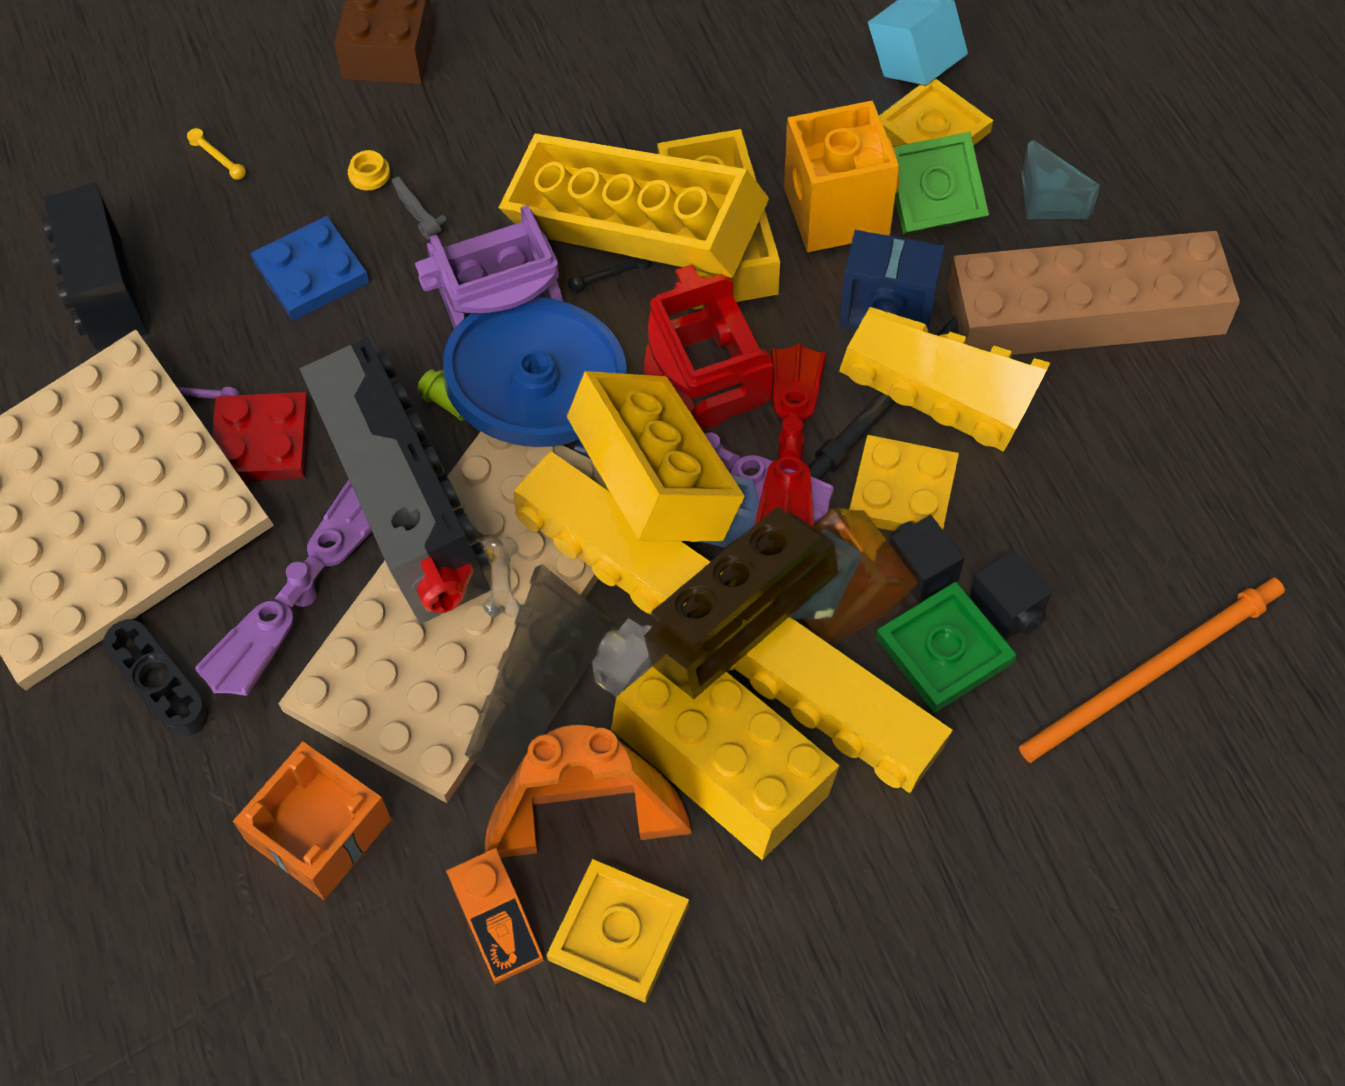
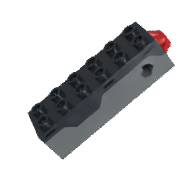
[299,337,492,625]

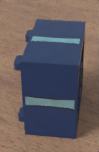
[839,230,945,331]

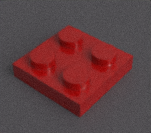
[212,392,310,481]

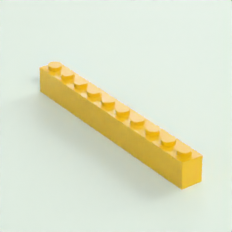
[513,451,953,793]

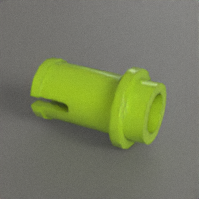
[417,369,465,421]

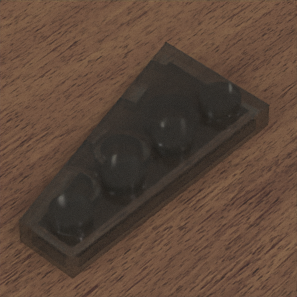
[465,564,616,785]

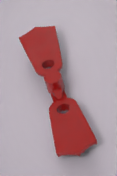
[754,343,827,528]

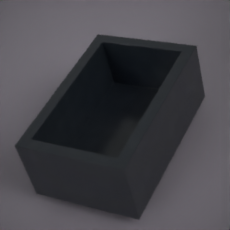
[41,183,148,350]

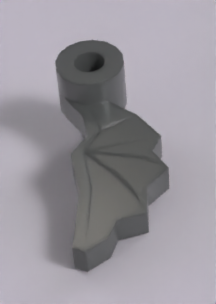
[392,176,447,240]

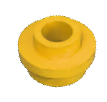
[348,150,390,190]

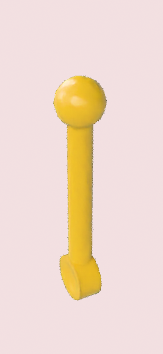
[187,128,246,180]

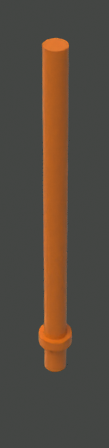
[1019,577,1285,763]

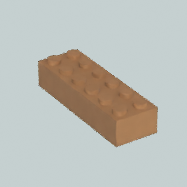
[947,231,1240,355]

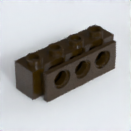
[644,506,839,699]

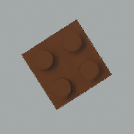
[334,0,435,84]

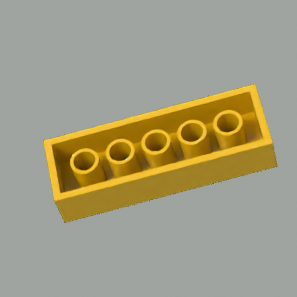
[499,134,769,278]

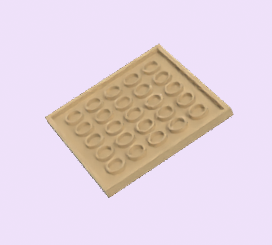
[0,330,274,691]

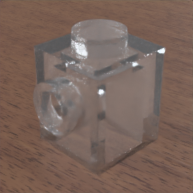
[592,618,652,697]

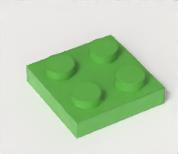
[894,132,989,236]

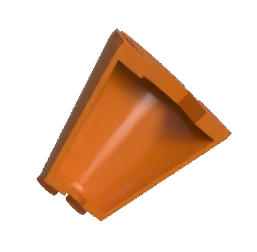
[485,725,691,858]

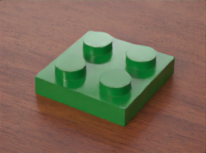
[875,582,1017,714]

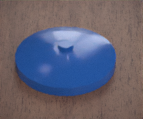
[443,297,627,447]

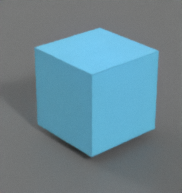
[868,0,968,85]

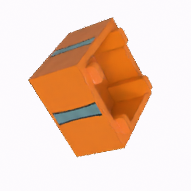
[233,741,392,900]

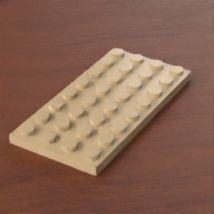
[278,431,610,803]

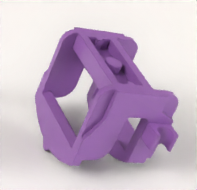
[415,205,563,329]

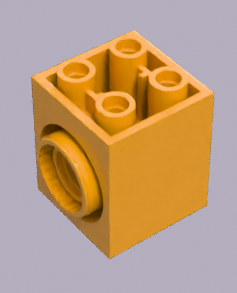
[784,100,899,253]

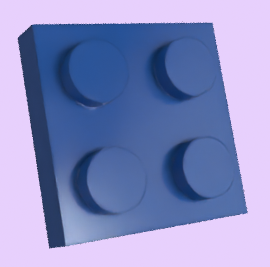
[250,216,369,321]

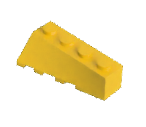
[839,307,1050,452]

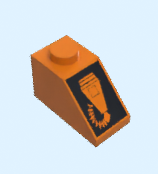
[446,848,544,984]

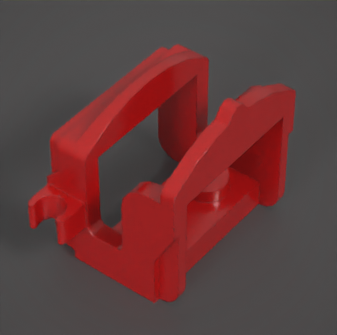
[644,265,773,431]

